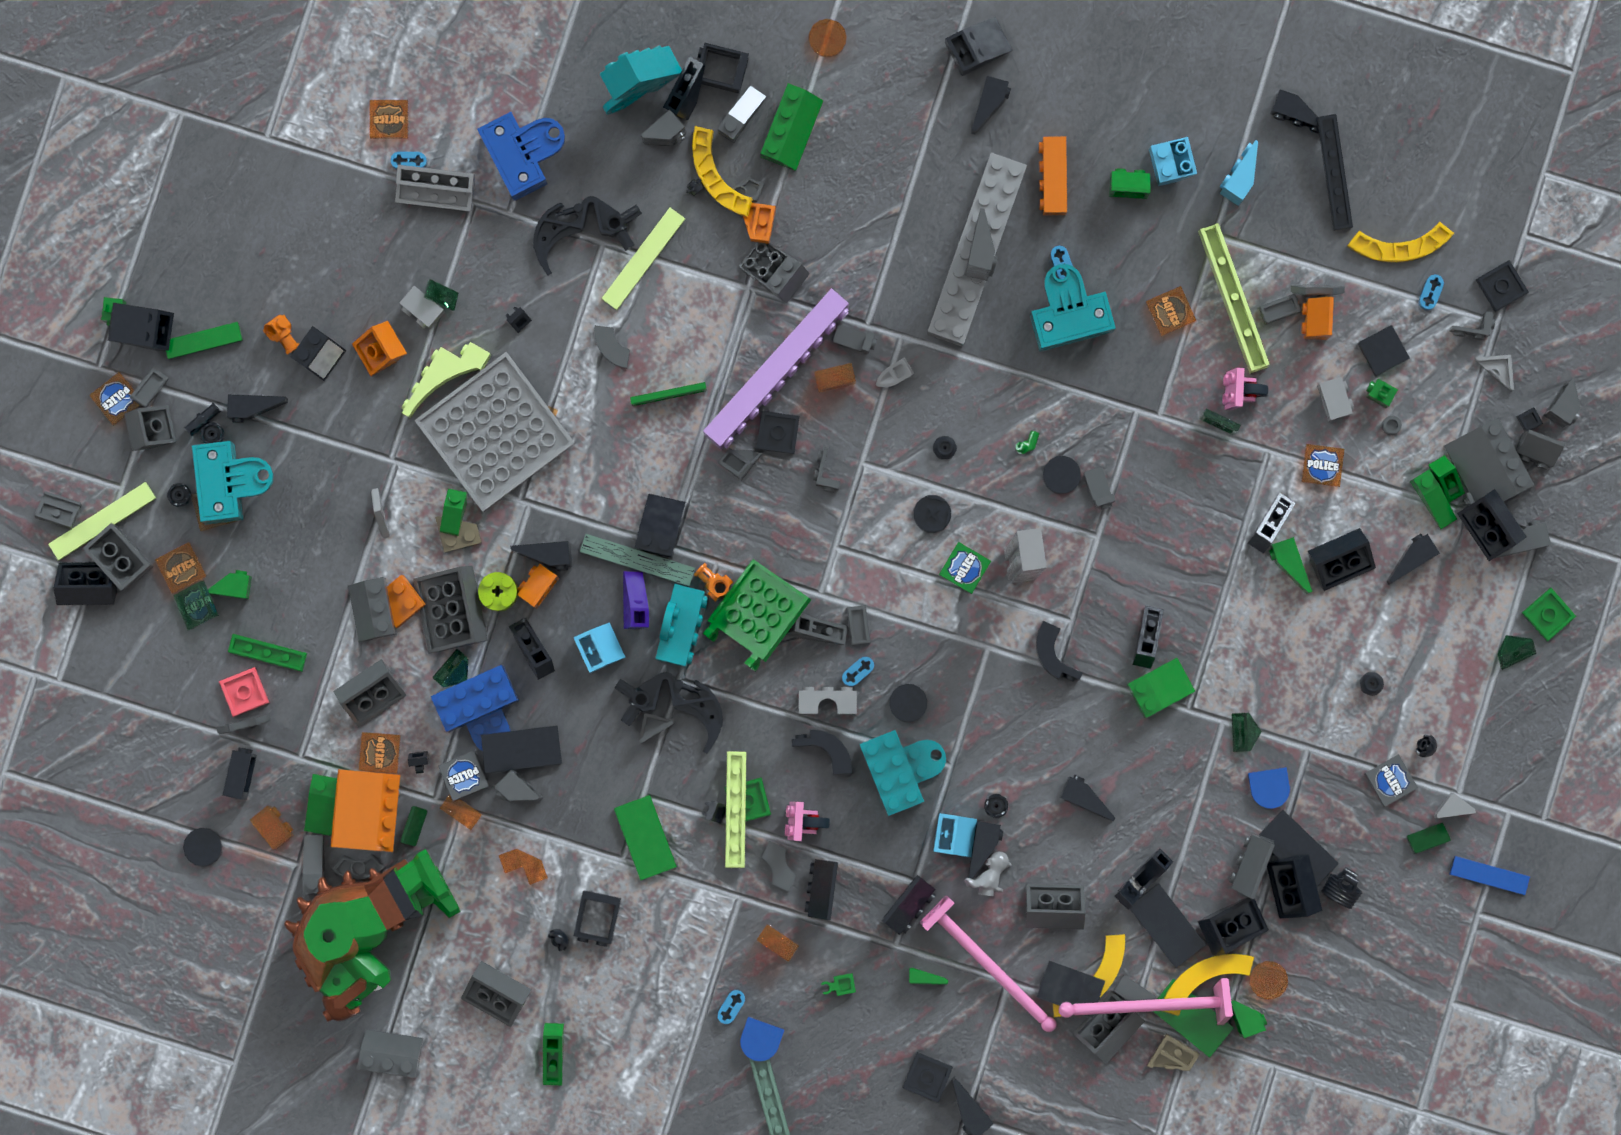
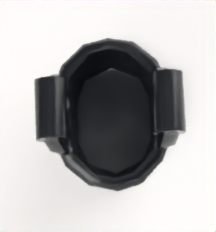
[1321,867,1363,909]

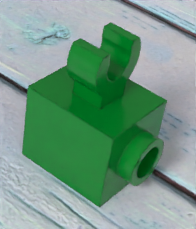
[101,297,126,326]
[1366,379,1398,408]

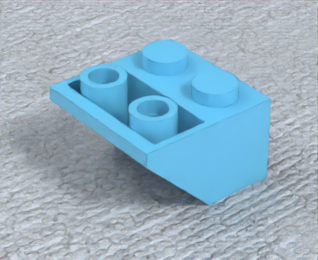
[1149,137,1197,186]
[574,622,626,673]
[933,813,977,857]

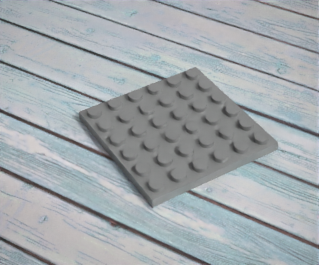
[415,352,575,512]

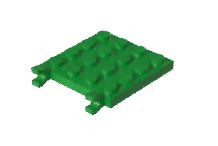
[703,559,811,672]

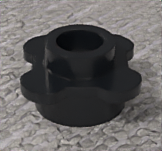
[686,179,704,196]

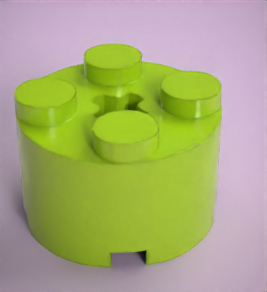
[478,572,518,612]

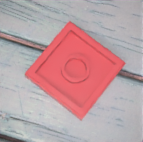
[219,667,269,717]

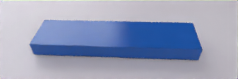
[1449,856,1530,895]

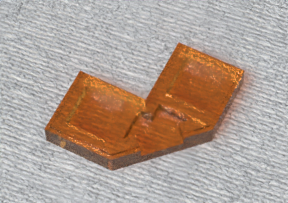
[499,849,548,885]

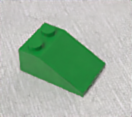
[1126,658,1195,718]
[304,774,337,836]

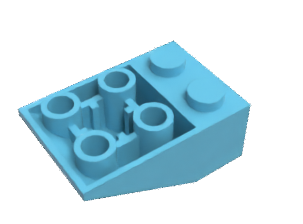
[1220,140,1258,206]

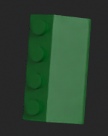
[760,83,823,171]

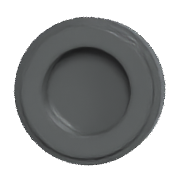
[1382,416,1402,435]

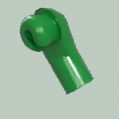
[1015,431,1040,454]

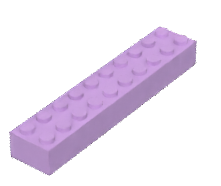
[703,288,849,450]

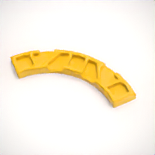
[692,126,753,217]
[1347,222,1454,263]
[1053,934,1125,1017]
[1163,954,1254,1016]

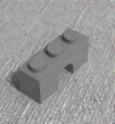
[799,687,857,714]

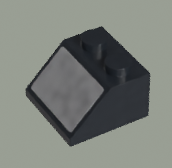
[291,326,347,381]

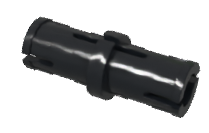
[184,403,221,436]

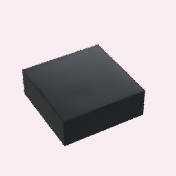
[1516,407,1543,432]

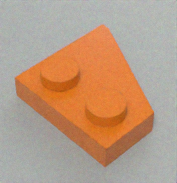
[743,203,776,244]
[387,575,426,628]

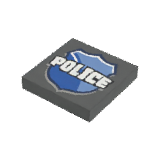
[438,751,489,802]
[1365,754,1418,807]

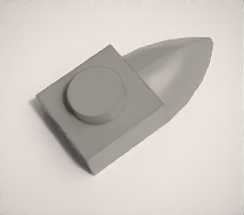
[876,357,914,387]

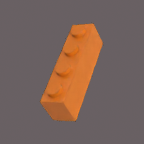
[1039,136,1067,215]

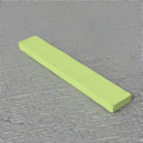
[602,208,685,310]
[48,482,157,561]
[725,752,746,868]

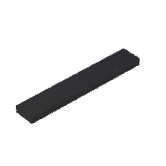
[1316,114,1353,231]

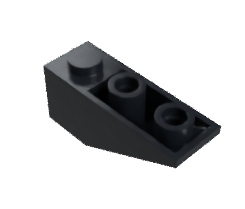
[1270,89,1319,134]

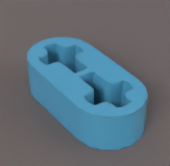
[390,152,427,169]
[1050,246,1073,279]
[1419,274,1444,310]
[842,657,874,687]
[718,990,745,1024]

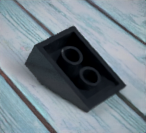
[634,494,686,558]
[510,541,572,571]
[1197,897,1269,956]
[1037,961,1105,1018]
[952,1076,994,1135]

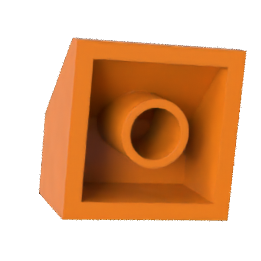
[1301,297,1334,340]
[352,321,407,376]
[517,564,559,609]

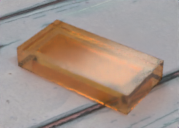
[440,794,483,830]

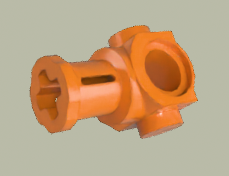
[263,315,300,355]
[694,563,734,602]

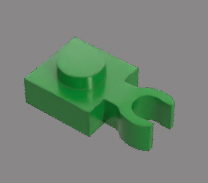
[821,973,856,996]

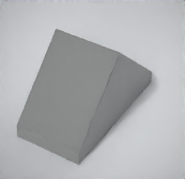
[1434,793,1476,818]

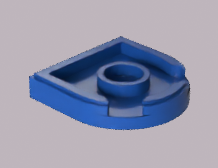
[1248,767,1290,809]
[740,1017,784,1061]

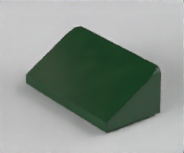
[400,806,428,846]
[1407,822,1451,854]

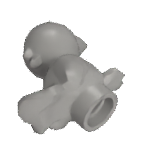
[965,851,1012,896]

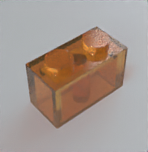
[814,363,856,393]
[250,805,294,850]
[757,923,799,962]

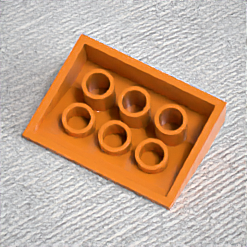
[331,769,400,852]

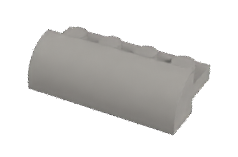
[395,165,475,211]

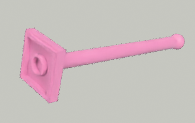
[920,896,1057,1032]
[1059,978,1233,1025]

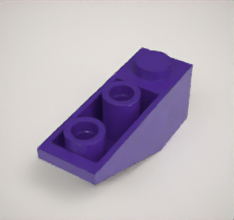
[623,571,649,629]

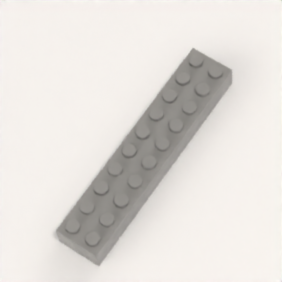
[927,153,1027,347]
[1004,528,1047,584]

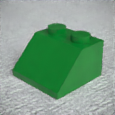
[1109,168,1150,199]
[1231,999,1267,1038]

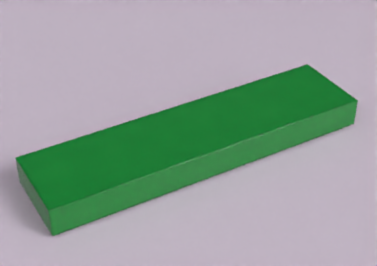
[166,322,243,360]
[630,382,707,406]
[228,634,308,672]

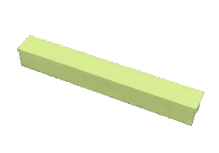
[1198,223,1270,374]

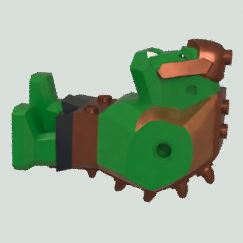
[284,849,461,1022]

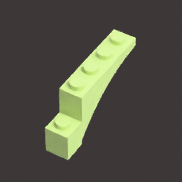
[401,342,492,419]

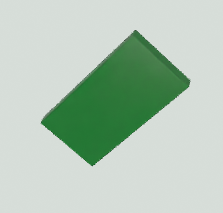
[614,795,677,880]
[1153,978,1234,1058]

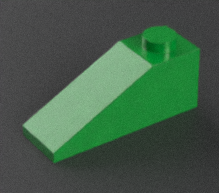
[1410,469,1457,530]
[1268,537,1312,594]
[543,1023,564,1086]

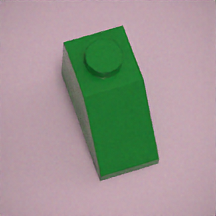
[1428,455,1465,503]
[440,489,467,536]
[208,570,252,599]

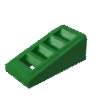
[909,968,948,985]

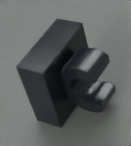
[506,307,532,333]
[408,751,429,774]
[702,800,726,824]

